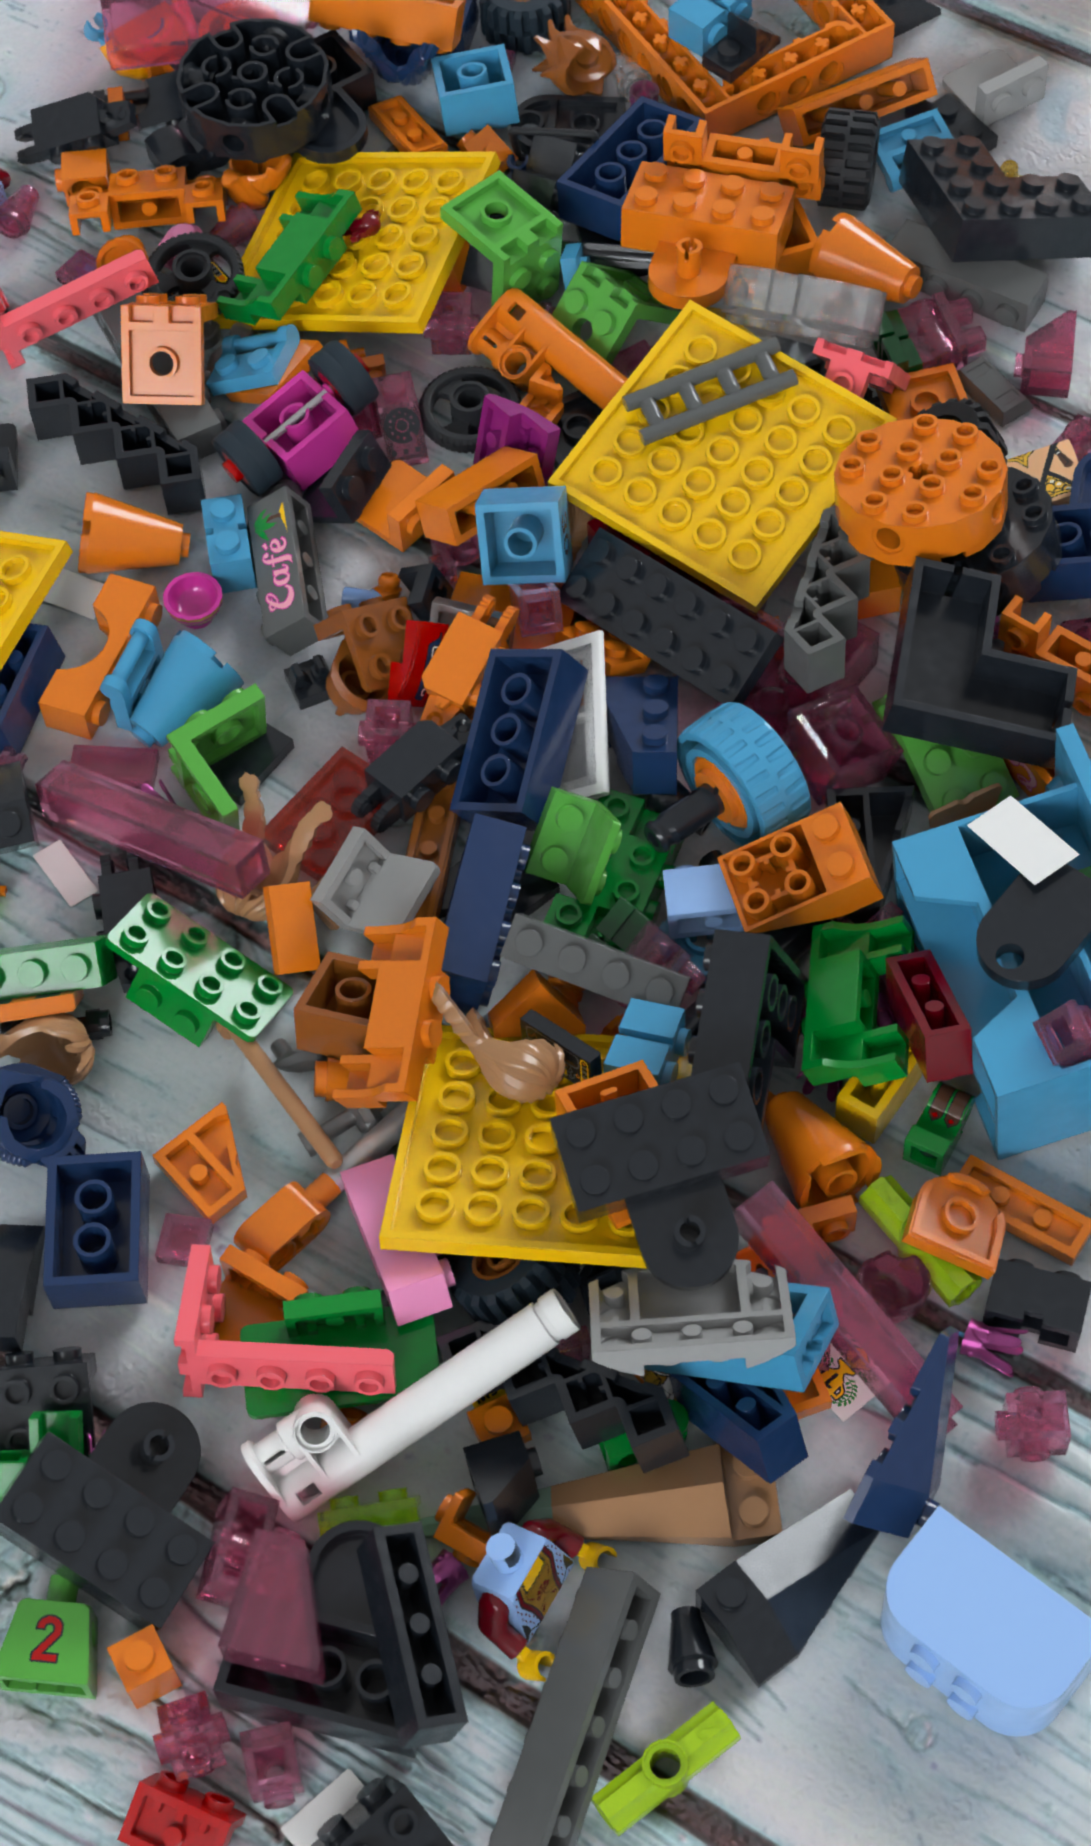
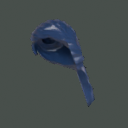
[349,29,439,86]

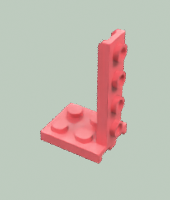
[0,250,159,369]
[812,337,911,399]
[174,1244,396,1398]

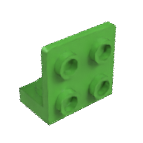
[524,786,622,906]

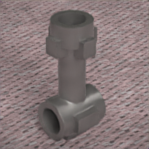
[297,1108,384,1157]

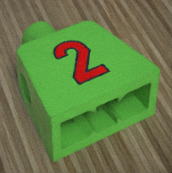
[0,1574,98,1699]

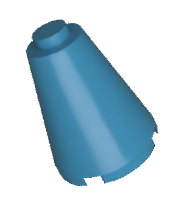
[130,630,244,748]

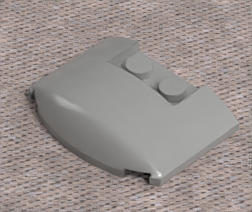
[588,1259,796,1376]

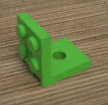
[440,170,563,313]
[552,261,681,364]
[166,683,267,850]

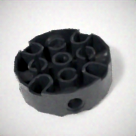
[176,18,334,163]
[894,467,1062,616]

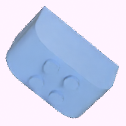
[881,1506,1091,1737]

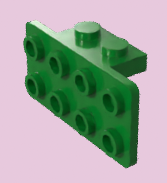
[105,893,293,1047]
[240,1286,439,1420]

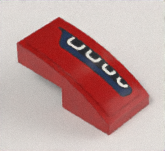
[387,620,449,708]

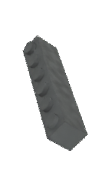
[93,290,227,459]
[488,1567,661,1846]

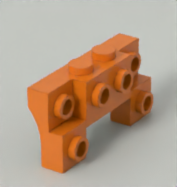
[663,114,826,201]
[68,165,228,236]
[998,595,1091,716]
[332,917,450,1108]

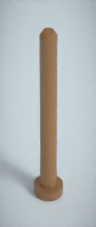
[216,1022,343,1169]

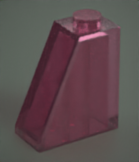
[218,1527,326,1686]

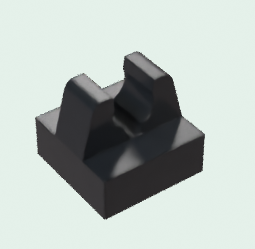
[284,655,330,710]

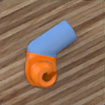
[341,572,402,608]

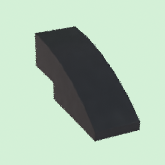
[0,1224,45,1352]

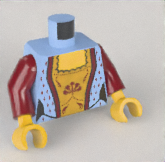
[471,1518,617,1682]

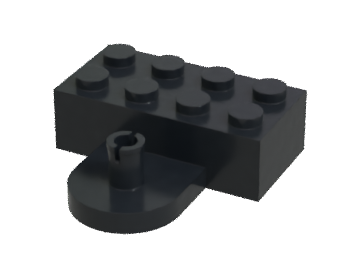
[296,30,377,164]
[550,1061,771,1291]
[0,1402,215,1631]
[213,1520,418,1758]

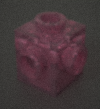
[423,292,480,355]
[358,699,416,764]
[995,1386,1071,1462]
[153,1690,231,1782]

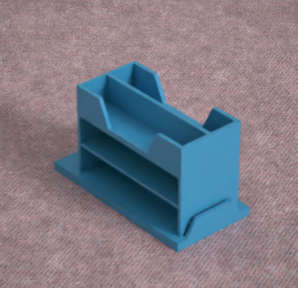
[892,723,1091,1160]

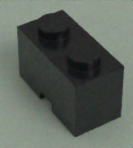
[982,1259,1091,1353]

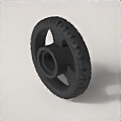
[145,232,245,315]
[419,366,522,454]

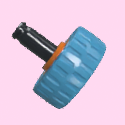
[644,702,811,853]

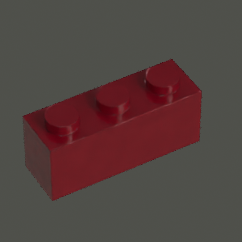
[885,949,973,1083]

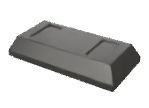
[957,356,1033,427]

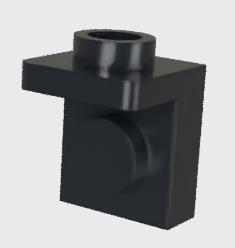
[398,563,454,622]

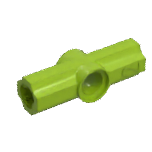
[859,1175,982,1308]
[591,1701,741,1837]

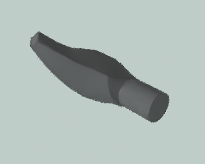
[270,1038,337,1073]

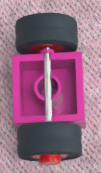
[212,339,379,496]

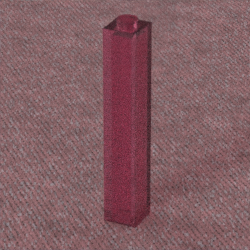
[35,760,270,899]
[733,1180,963,1434]

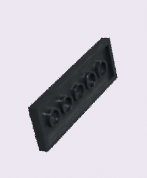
[555,527,784,705]

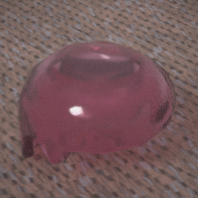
[853,1250,932,1324]

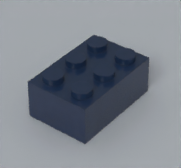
[43,1151,150,1309]

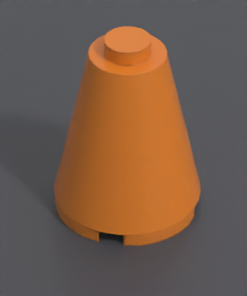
[809,212,923,304]
[78,492,191,574]
[764,1091,882,1208]

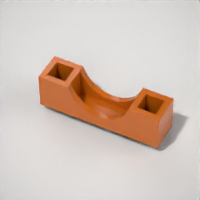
[38,573,163,740]

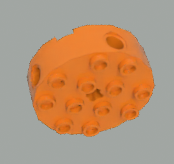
[834,413,1008,567]

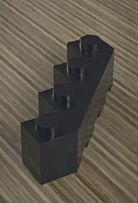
[460,135,588,293]
[26,373,207,515]
[436,1320,690,1473]

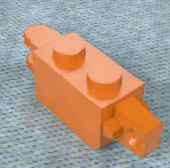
[420,594,520,726]

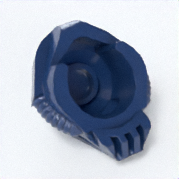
[0,1063,86,1168]

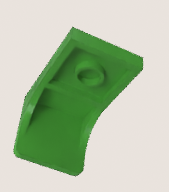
[864,694,1020,813]

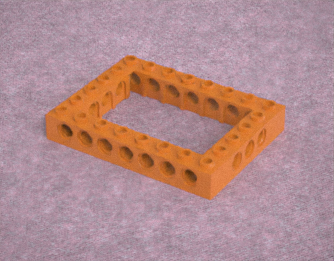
[575,0,895,143]

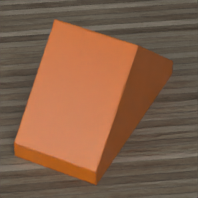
[488,969,586,1038]

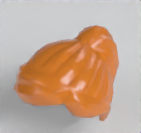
[221,154,292,210]

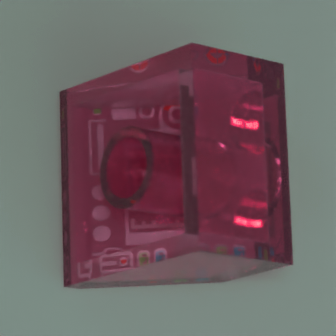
[787,684,904,806]

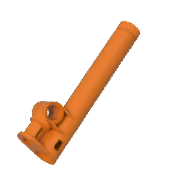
[468,288,628,410]

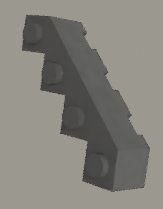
[784,505,875,694]

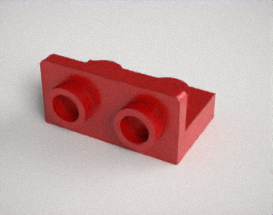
[117,1770,247,1846]

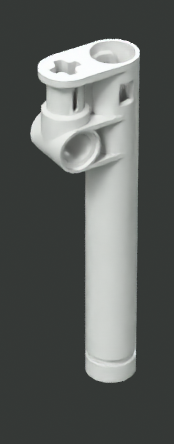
[240,1288,581,1523]

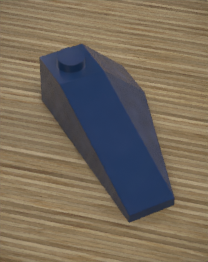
[843,1326,959,1538]

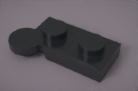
[905,93,998,152]

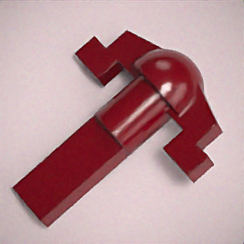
[342,209,381,243]

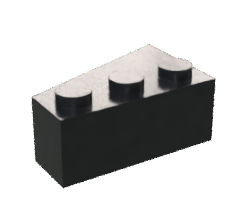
[825,785,915,924]

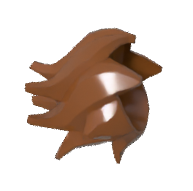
[532,14,617,96]

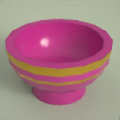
[163,572,222,629]

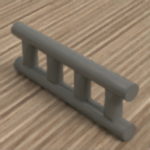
[622,336,798,446]

